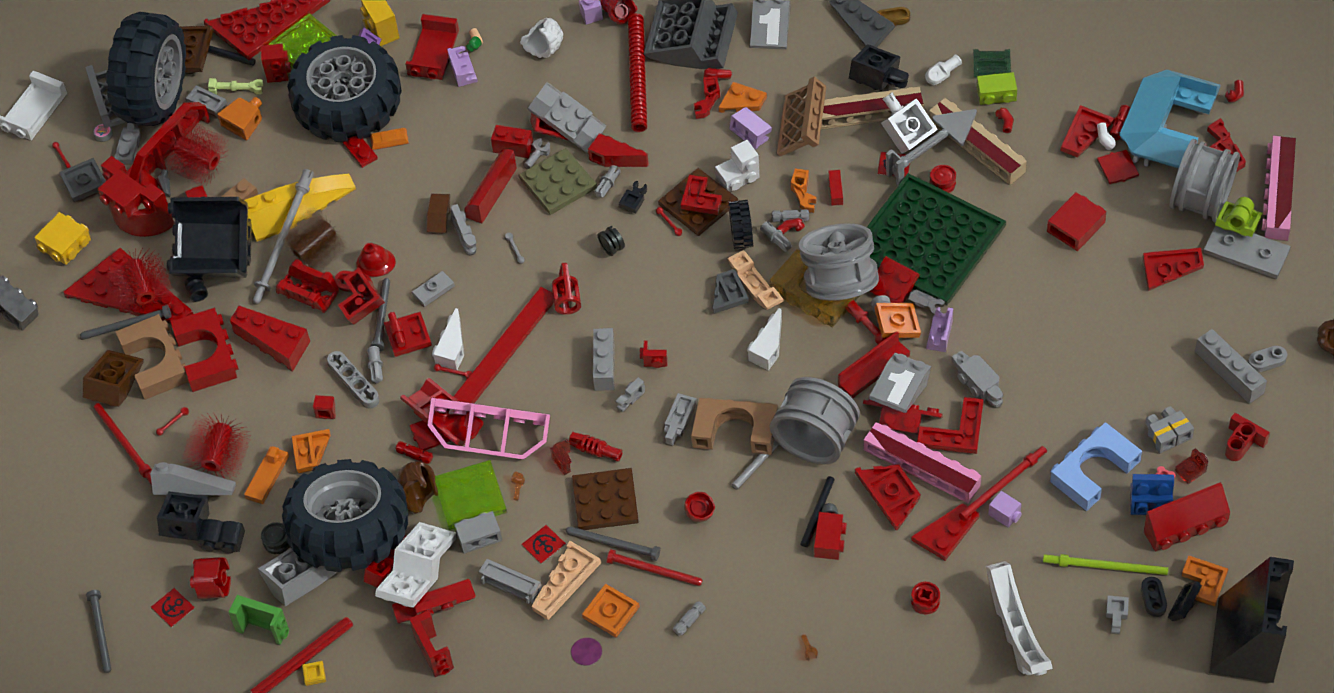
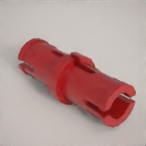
[1109,105,1131,141]

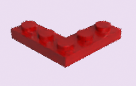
[917,397,984,454]

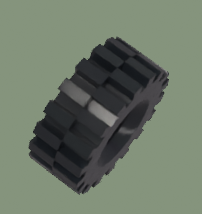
[728,200,754,249]

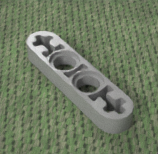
[327,351,379,408]

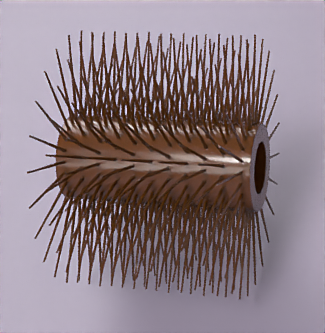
[280,207,347,271]

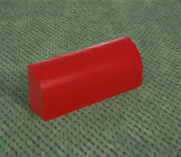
[464,149,517,224]

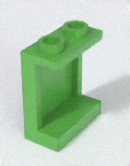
[228,595,289,645]

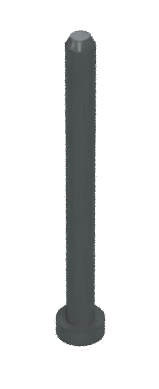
[80,305,171,339]
[566,527,661,561]

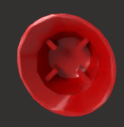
[356,243,396,277]

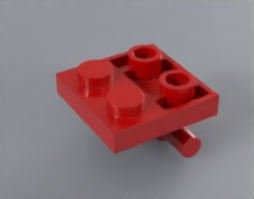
[384,311,432,357]

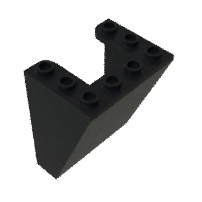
[1209,557,1294,683]

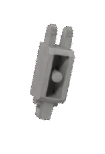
[952,351,1003,408]

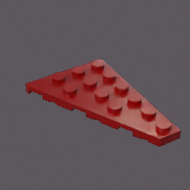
[204,0,330,60]
[63,248,194,324]

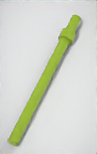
[1043,554,1168,575]

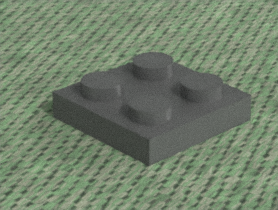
[59,158,105,202]

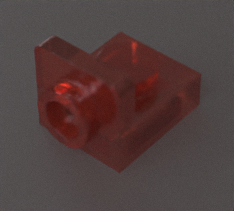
[550,439,572,475]
[1175,448,1208,484]

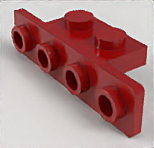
[863,398,943,434]
[392,579,476,624]

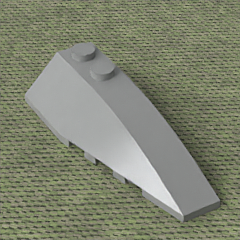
[258,548,337,606]

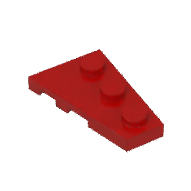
[1060,105,1114,158]

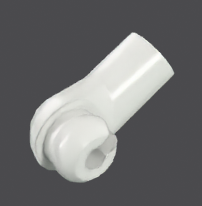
[1097,123,1116,150]

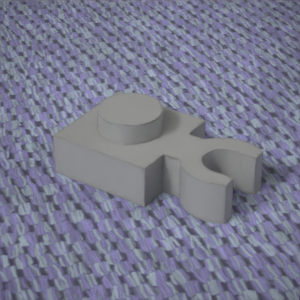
[616,377,645,412]

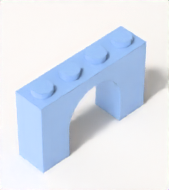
[1050,422,1142,511]

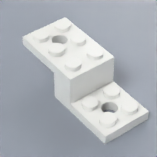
[375,522,457,607]

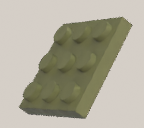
[519,148,597,215]

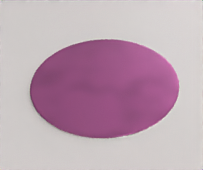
[571,638,602,665]

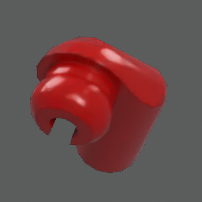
[704,68,732,79]
[776,218,805,234]

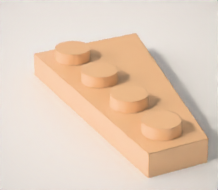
[532,541,601,620]

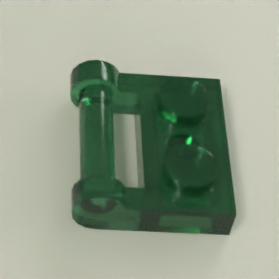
[973,49,1011,77]

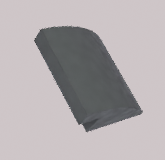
[644,0,738,69]

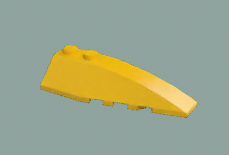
[244,173,356,242]

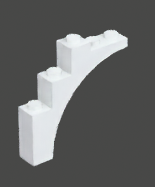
[986,561,1053,676]

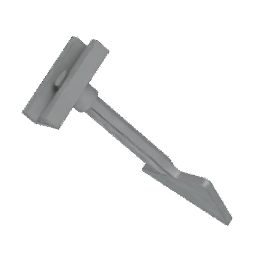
[886,109,977,186]

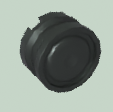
[597,225,625,256]
[261,522,290,554]

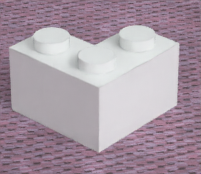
[715,140,760,192]

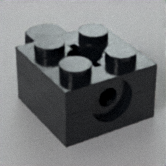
[848,44,909,91]
[157,491,209,541]

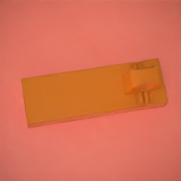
[244,446,289,504]

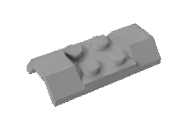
[527,82,607,153]

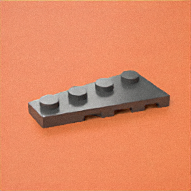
[829,0,895,47]

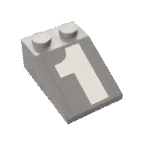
[750,0,791,49]
[869,353,931,413]

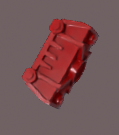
[275,259,339,313]

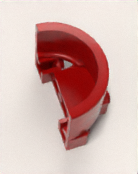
[98,156,175,237]

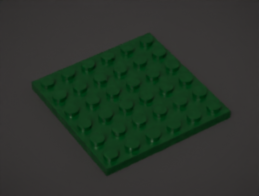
[867,173,1006,306]

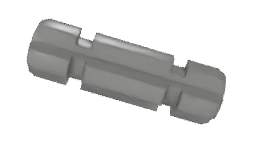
[772,209,809,222]
[673,601,706,636]

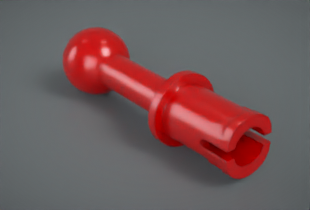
[845,300,886,344]

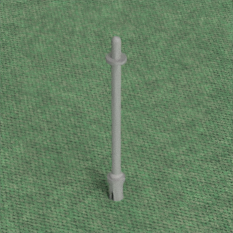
[253,169,314,304]

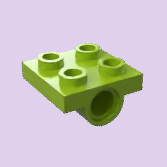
[1215,197,1263,237]

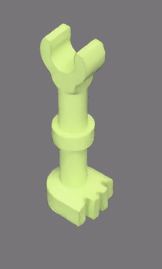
[208,78,263,95]

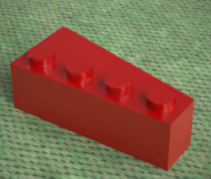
[230,306,310,372]

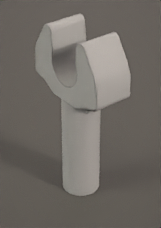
[524,138,550,169]

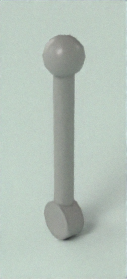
[505,233,525,264]

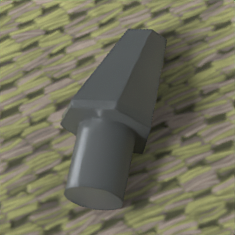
[156,170,171,197]

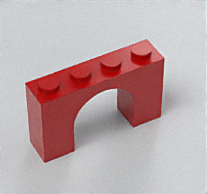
[170,307,239,392]

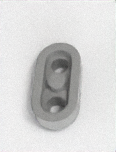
[1248,346,1287,372]

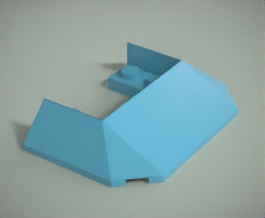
[1120,70,1221,168]

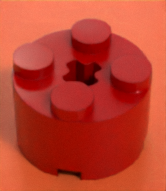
[190,557,231,599]

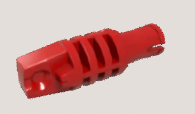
[569,432,623,462]

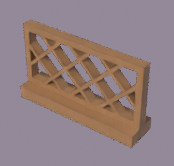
[777,76,826,157]

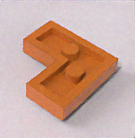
[1181,555,1228,607]

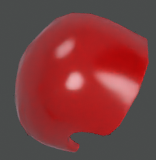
[684,491,715,522]

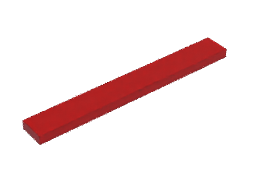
[453,287,554,404]

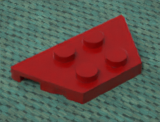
[855,465,921,530]

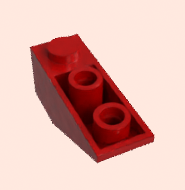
[588,133,649,167]

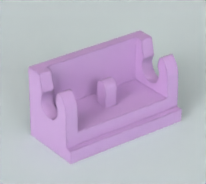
[447,46,478,87]
[729,107,772,149]
[926,307,953,352]

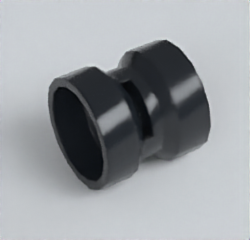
[184,277,208,302]

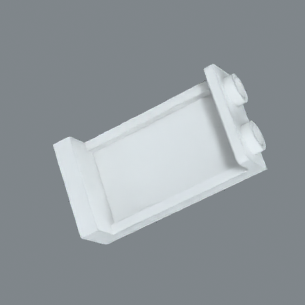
[0,71,67,140]

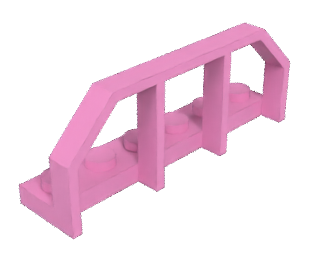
[428,398,550,459]

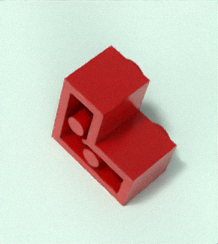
[338,268,385,324]

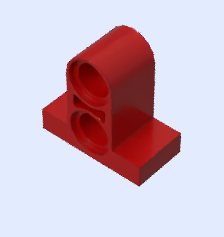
[1225,413,1270,461]

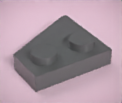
[713,269,749,314]

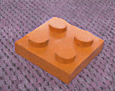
[874,303,921,338]
[582,584,640,638]

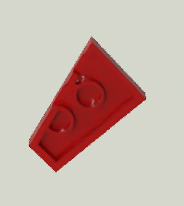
[1142,248,1204,291]
[911,503,980,561]

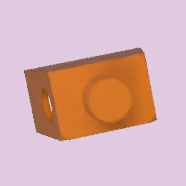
[217,97,262,141]

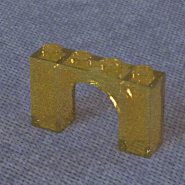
[770,249,860,328]

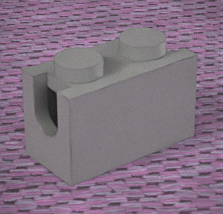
[454,511,502,554]

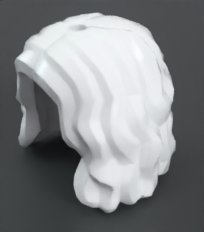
[520,18,563,58]

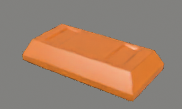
[370,128,409,150]

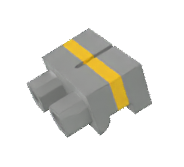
[1145,406,1194,454]

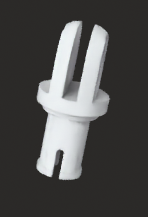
[925,54,962,85]

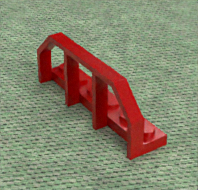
[126,102,210,184]

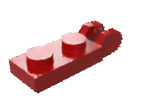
[343,136,378,168]

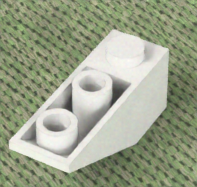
[432,308,464,370]
[747,308,782,371]

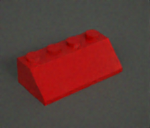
[1144,482,1230,552]

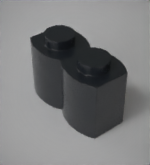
[198,519,245,554]

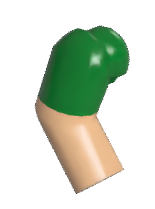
[466,28,483,52]

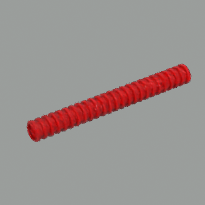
[628,13,648,132]

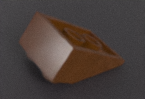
[83,350,144,407]

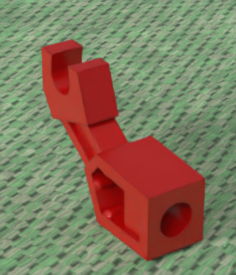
[694,76,720,119]

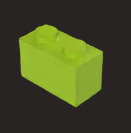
[976,72,1017,105]

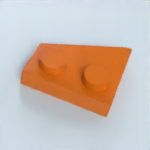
[719,82,767,113]
[292,429,331,473]

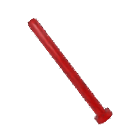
[607,549,703,586]

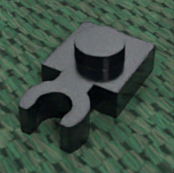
[619,181,647,214]

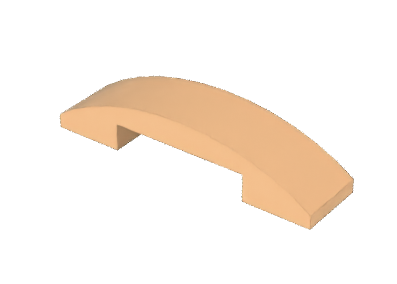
[727,250,784,310]

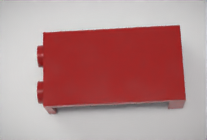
[405,14,459,80]

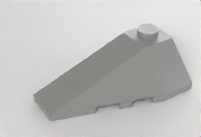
[150,462,236,495]

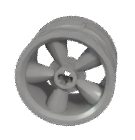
[1169,139,1240,223]
[799,223,879,300]
[770,377,860,464]

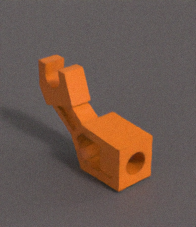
[791,168,817,213]

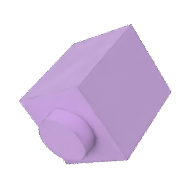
[579,0,603,25]
[988,491,1022,528]

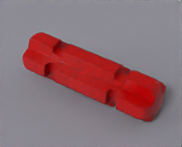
[395,441,433,464]

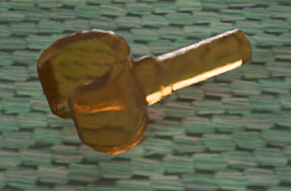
[511,472,525,501]
[801,634,818,661]

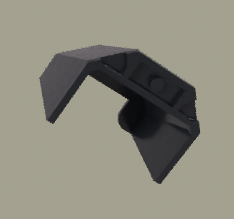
[167,197,252,278]

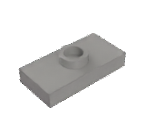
[412,271,455,307]

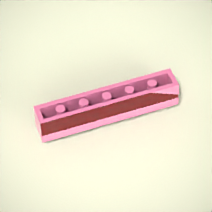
[1261,136,1296,241]
[864,422,981,504]

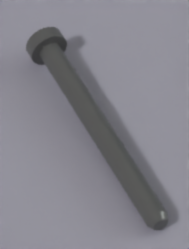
[370,278,390,351]
[86,590,111,673]

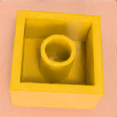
[360,0,400,46]

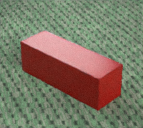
[828,170,843,206]

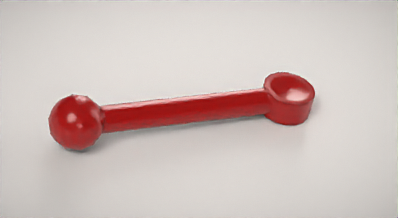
[52,142,71,169]
[656,207,682,236]
[434,364,472,379]
[156,407,189,436]

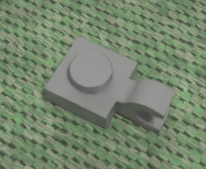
[909,289,945,314]
[1106,596,1129,634]

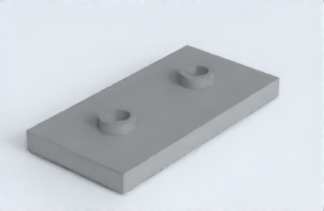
[1203,226,1291,279]

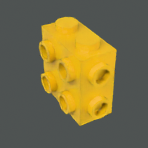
[34,212,91,265]

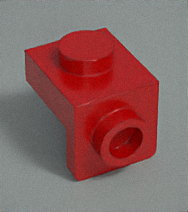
[640,340,668,368]

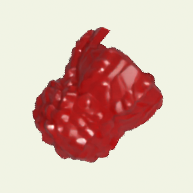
[600,0,638,24]

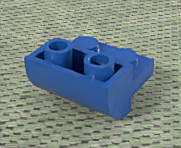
[1130,474,1174,515]

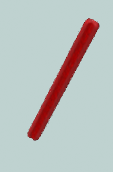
[250,617,353,693]

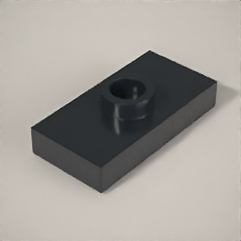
[1168,581,1202,621]

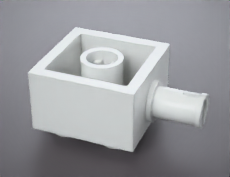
[881,92,938,153]

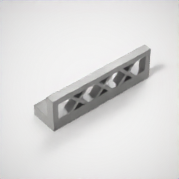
[85,65,125,128]

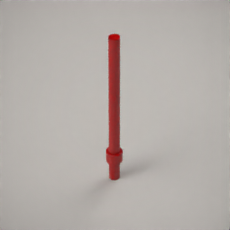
[93,403,152,485]
[959,446,1047,520]

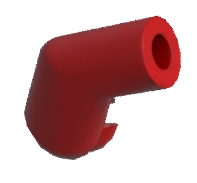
[1225,80,1244,103]
[995,108,1014,133]

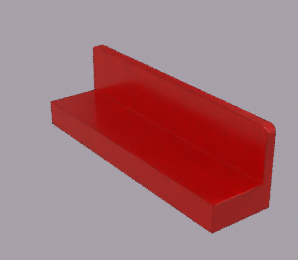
[838,331,910,399]

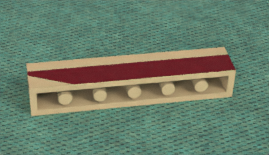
[821,87,924,129]
[929,98,1027,185]

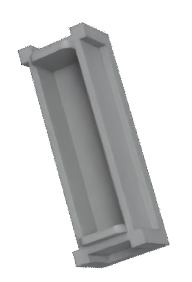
[479,559,542,604]

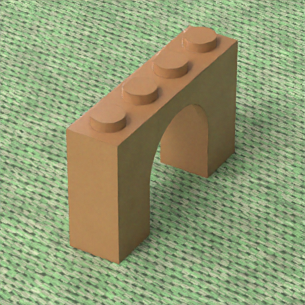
[115,314,188,400]
[691,398,778,455]

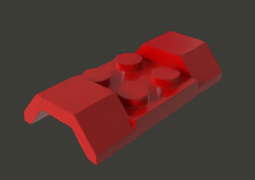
[400,378,484,446]

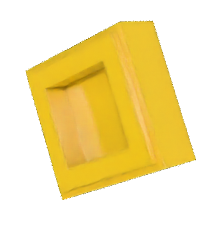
[302,661,326,686]

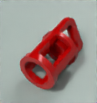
[552,263,581,315]

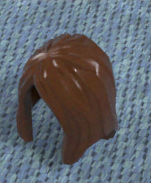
[397,462,438,514]

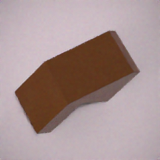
[427,193,450,233]

